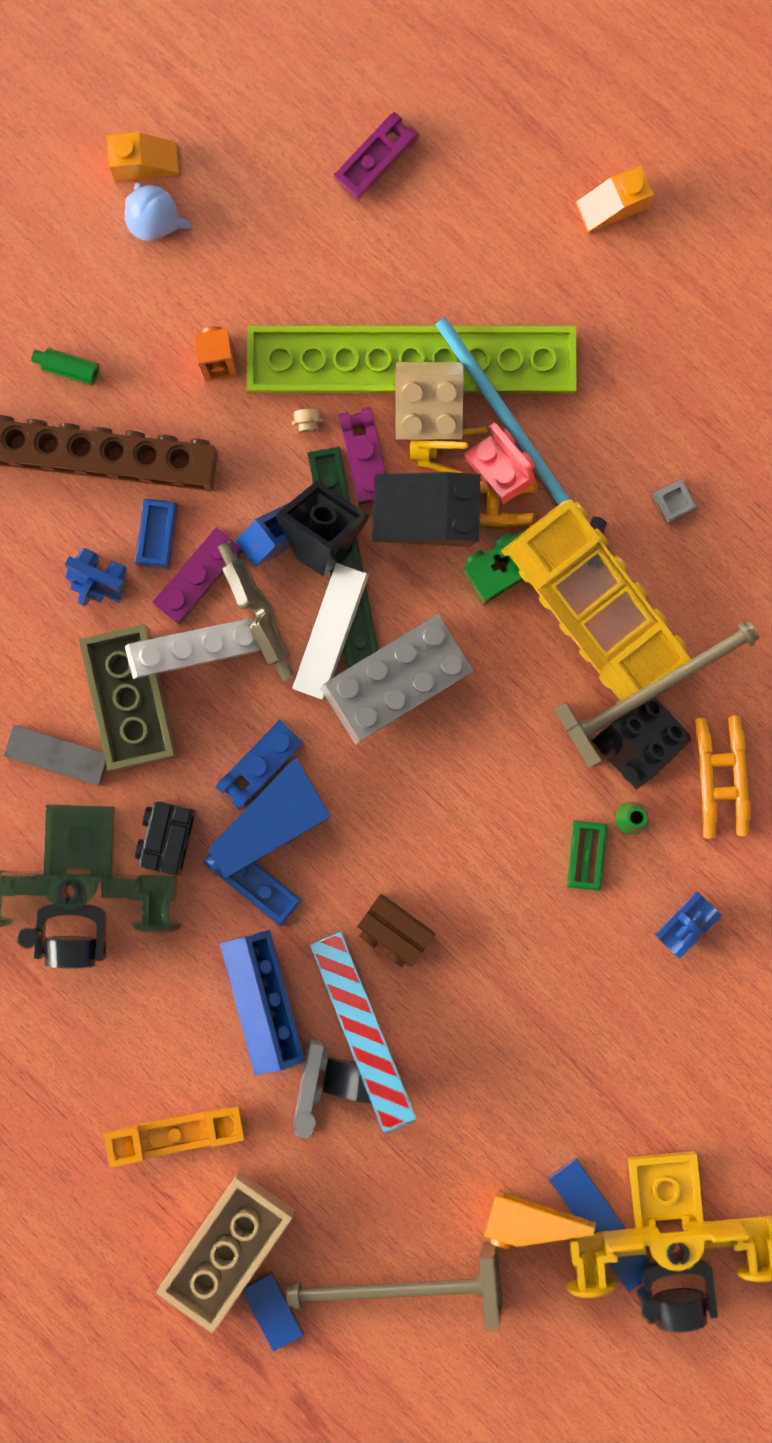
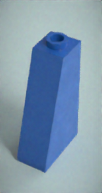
[206,758,331,879]

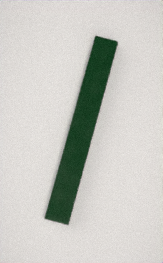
[307,446,378,668]

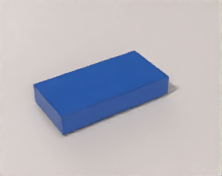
[135,498,178,569]
[242,1272,304,1351]

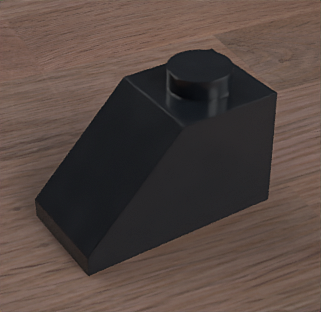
[323,1058,372,1103]

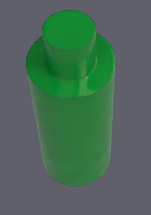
[31,348,99,386]

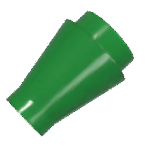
[615,801,649,835]

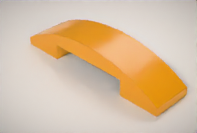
[104,1106,244,1168]

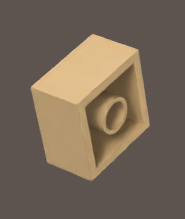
[396,362,464,439]

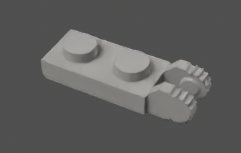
[293,1039,328,1139]

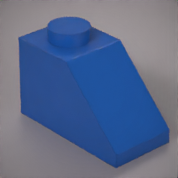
[235,503,290,567]

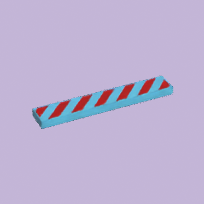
[310,932,417,1135]

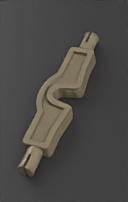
[217,541,295,682]

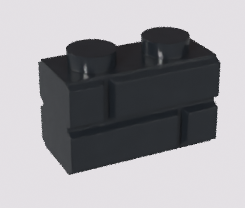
[135,801,196,876]

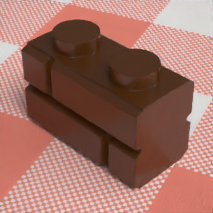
[357,894,435,967]

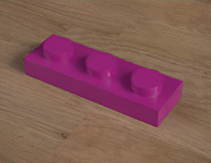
[152,527,242,625]

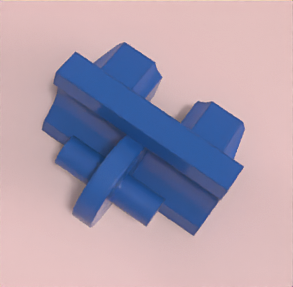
[65,548,127,606]
[654,891,722,959]

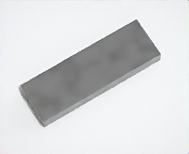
[3,725,106,786]

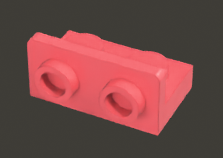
[464,422,536,504]

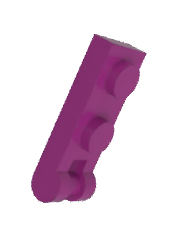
[334,112,419,200]
[339,407,386,505]

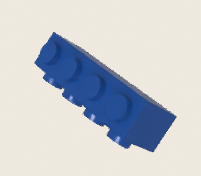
[220,930,305,1075]

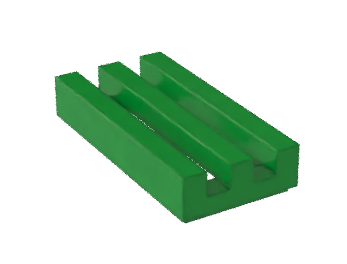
[566,821,607,891]

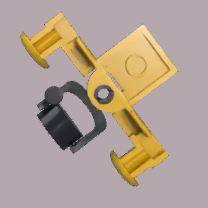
[566,1151,772,1332]

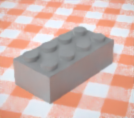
[320,614,474,745]

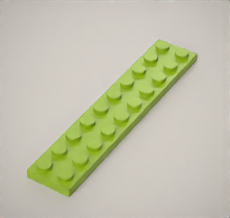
[247,326,576,394]

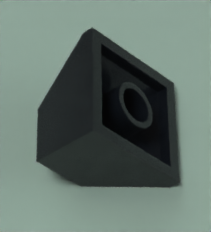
[276,480,369,577]

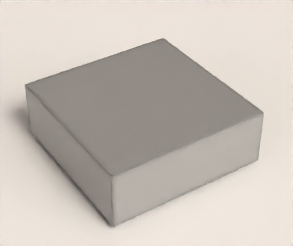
[652,479,698,524]

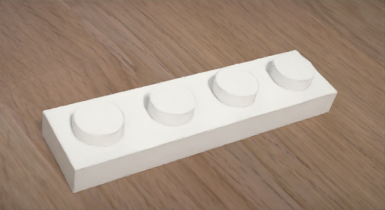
[125,618,261,679]

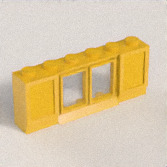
[501,499,691,703]

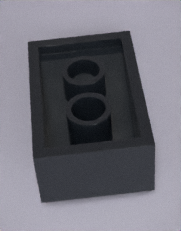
[372,472,481,547]

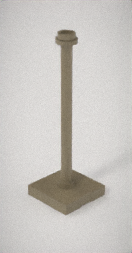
[554,621,760,768]
[286,1242,503,1330]

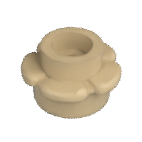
[291,409,324,432]

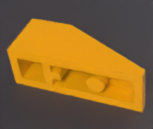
[484,1191,596,1249]

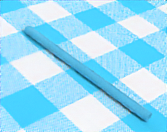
[435,317,570,505]

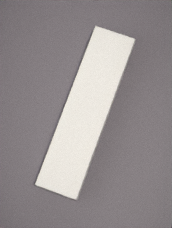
[292,563,369,700]

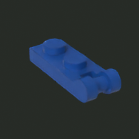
[215,719,304,810]

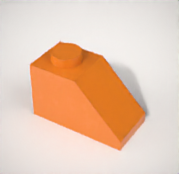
[195,326,237,381]

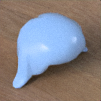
[125,183,191,242]

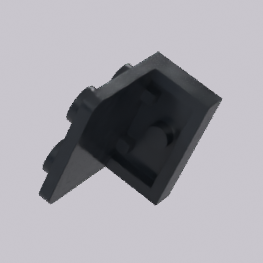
[591,697,691,790]

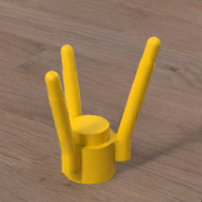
[410,427,488,473]

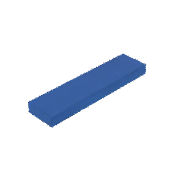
[548,1158,651,1292]

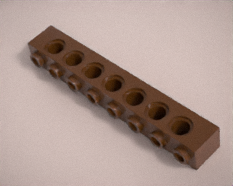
[0,415,218,491]

